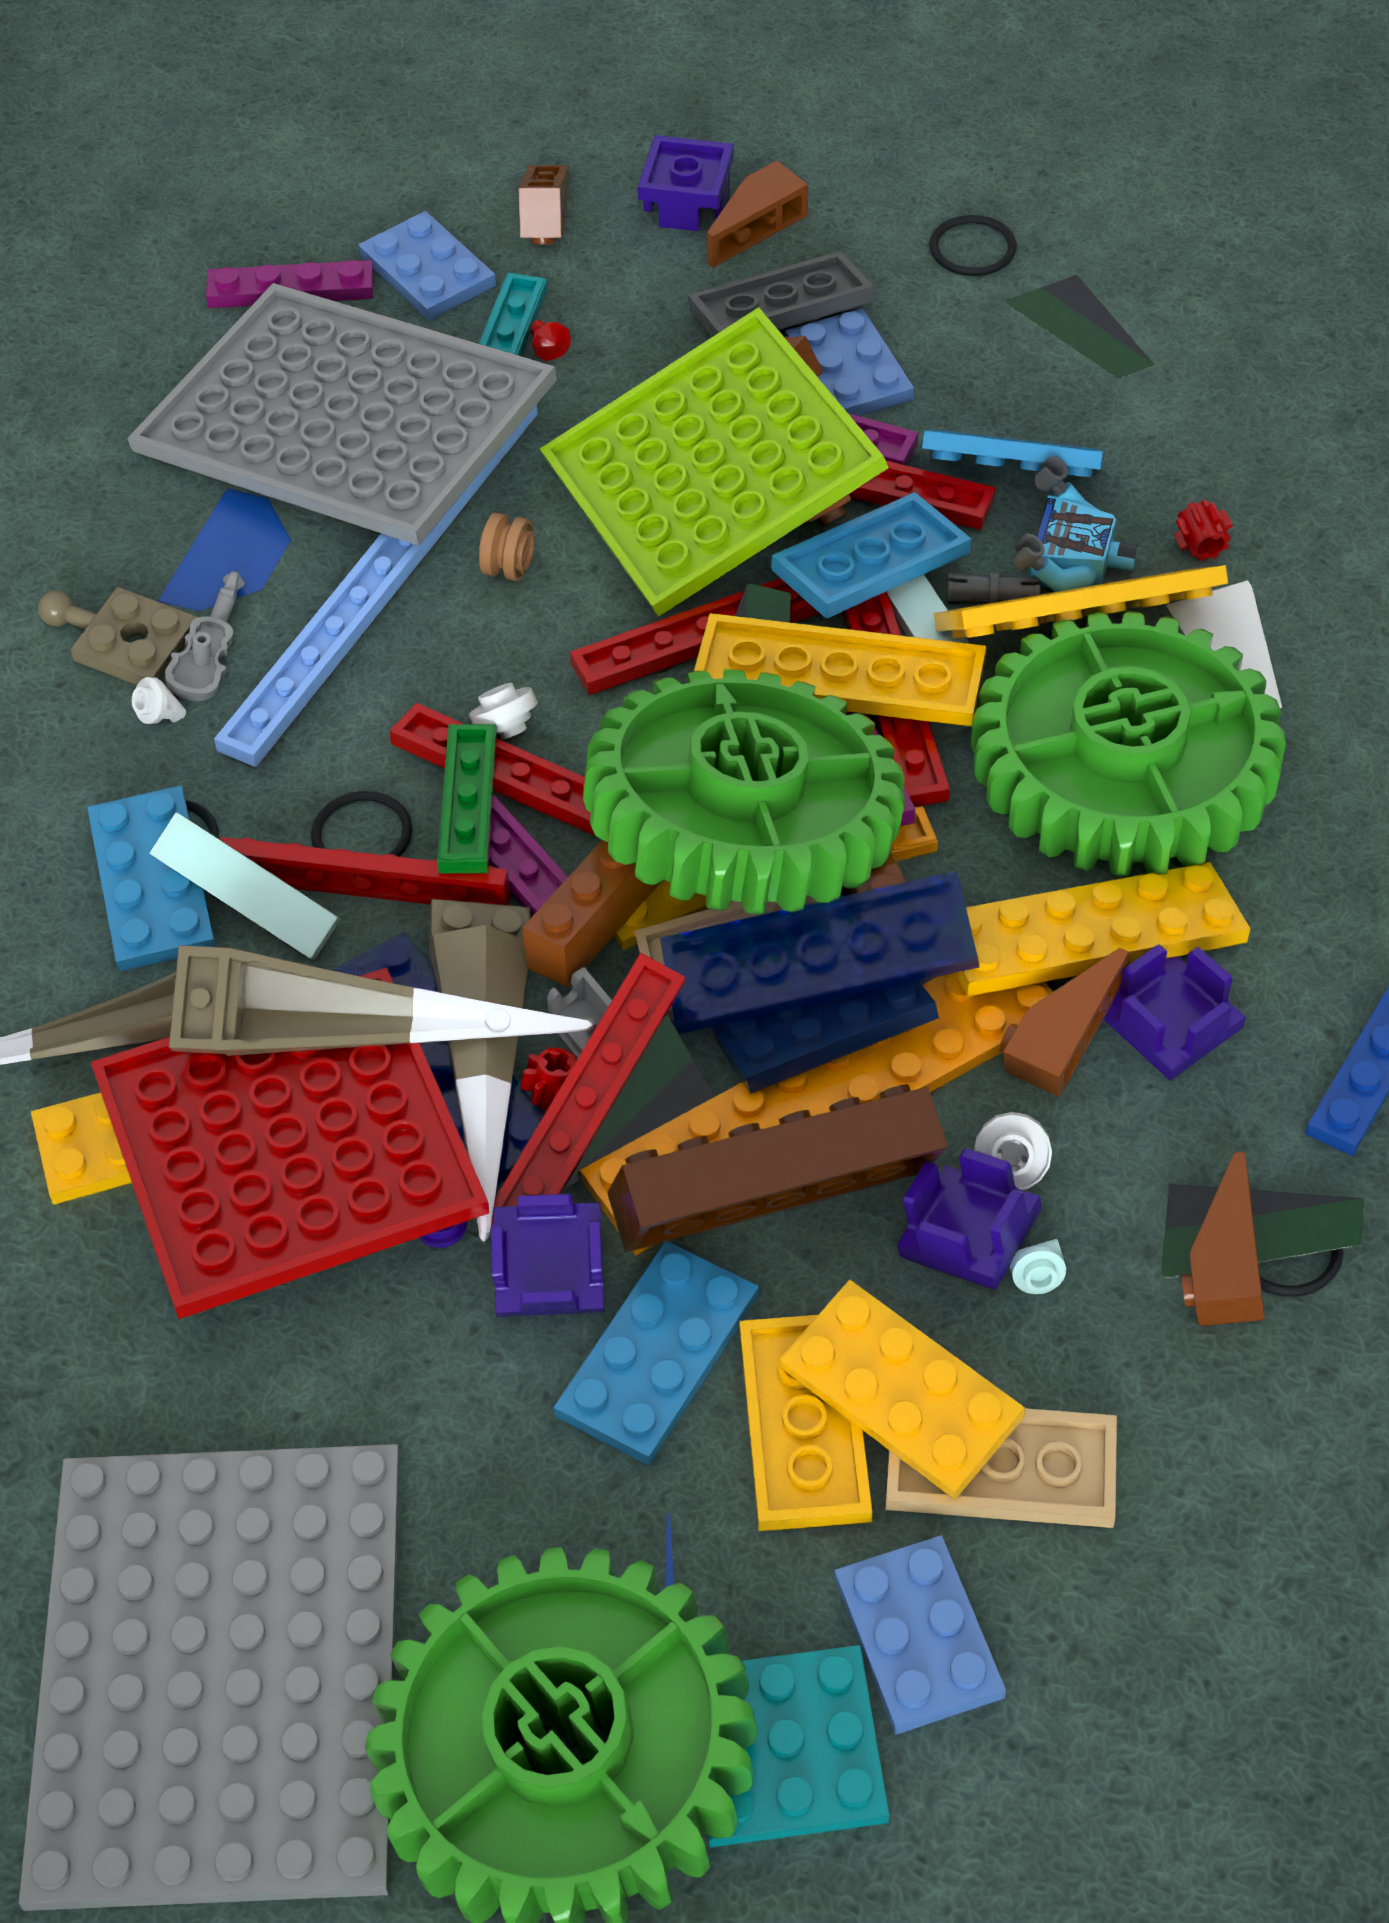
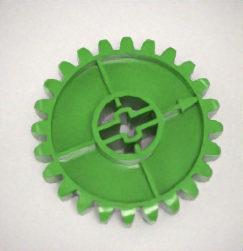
[971,611,1286,877]
[583,669,905,914]
[365,1547,758,1923]

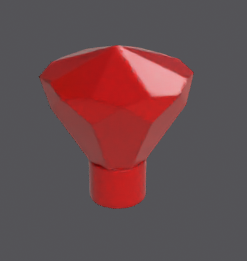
[530,320,571,361]

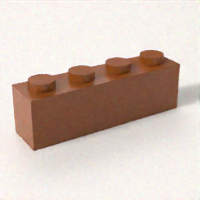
[522,840,662,988]

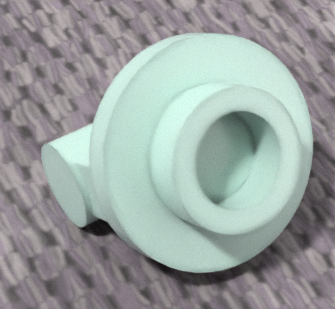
[1009,1239,1066,1294]

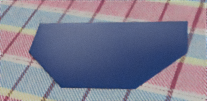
[158,488,291,612]

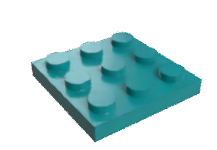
[708,1645,889,1847]

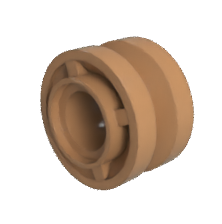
[479,512,535,582]

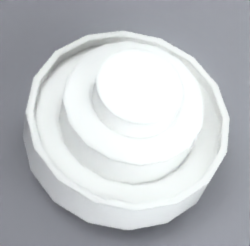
[468,683,538,739]
[974,1112,1052,1190]

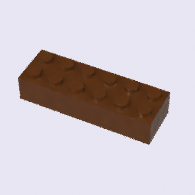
[607,1084,948,1253]

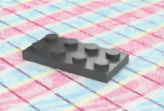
[688,251,875,337]

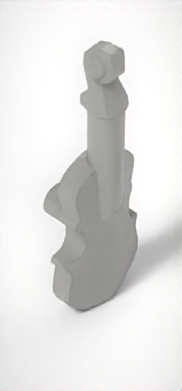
[165,571,245,701]

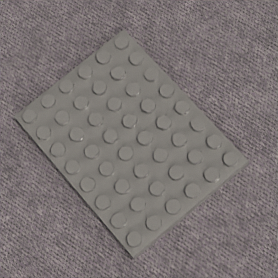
[128,283,557,546]
[18,1444,400,1911]

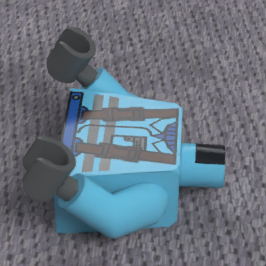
[1014,456,1138,592]

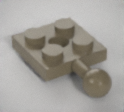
[38,587,197,685]

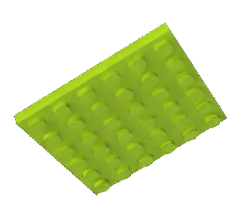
[540,307,889,617]

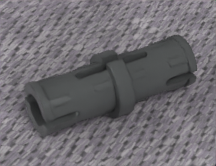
[946,571,1040,604]

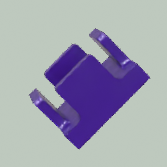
[638,135,734,231]
[1103,944,1246,1081]
[897,1148,1042,1290]
[491,1194,604,1317]

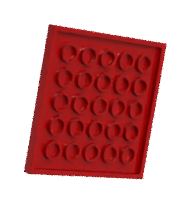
[91,967,490,1320]

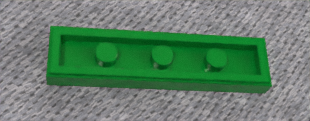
[437,724,497,873]

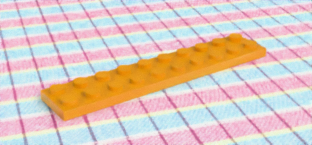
[580,968,1053,1256]

